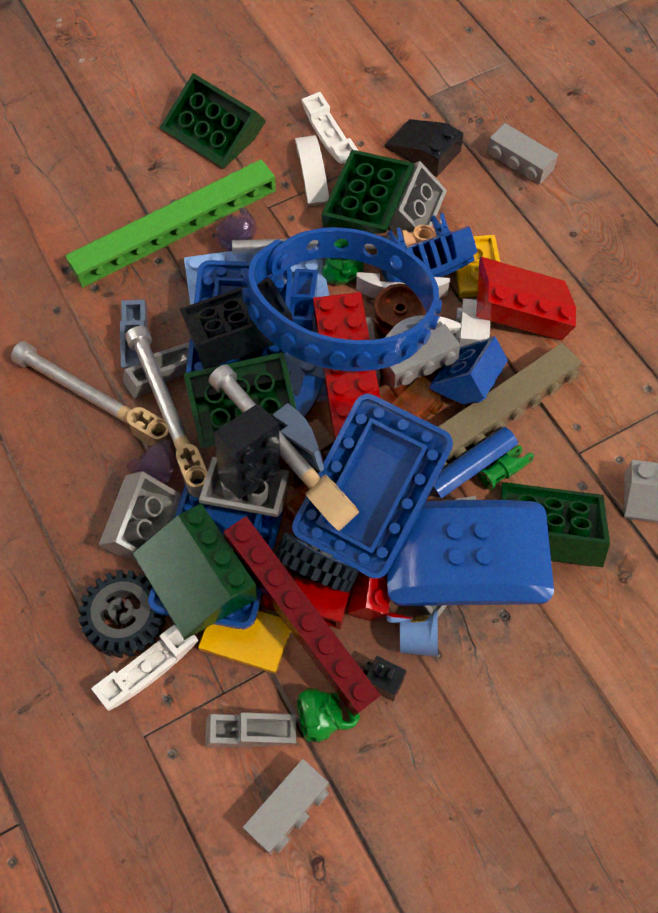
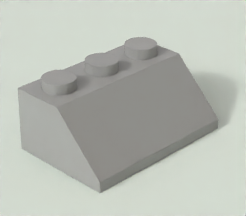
[389,161,447,232]
[380,324,460,388]
[199,457,289,517]
[623,460,658,523]
[99,471,182,560]

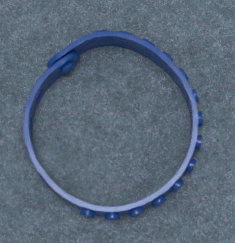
[242,227,442,371]

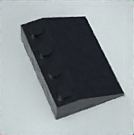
[180,278,293,369]

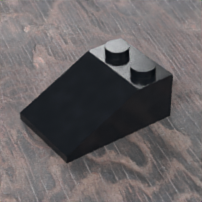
[385,119,464,177]

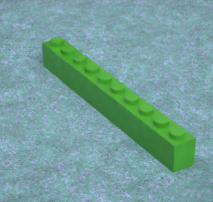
[65,159,276,288]

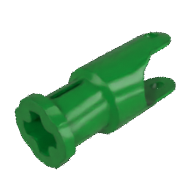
[478,445,534,490]

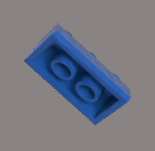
[429,336,508,404]

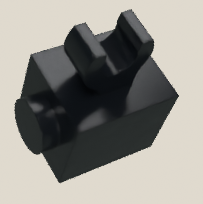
[363,656,407,702]

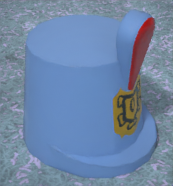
[387,609,438,657]

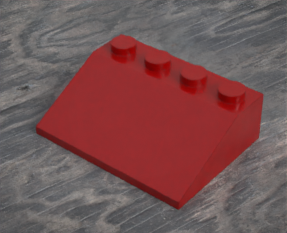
[476,256,576,341]

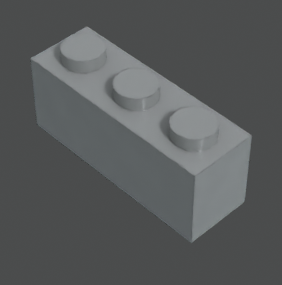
[487,123,558,185]
[243,759,329,856]

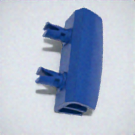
[381,213,477,283]

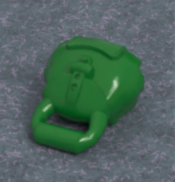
[321,239,365,286]
[297,688,360,743]

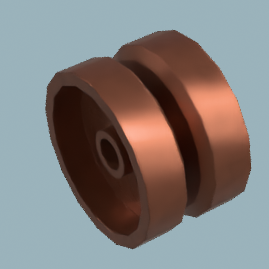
[374,283,426,338]

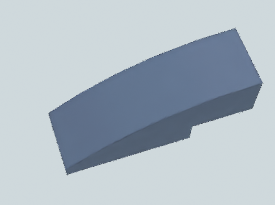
[120,300,148,368]
[272,403,324,472]

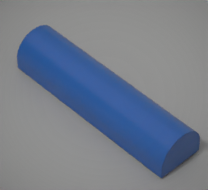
[429,427,519,498]

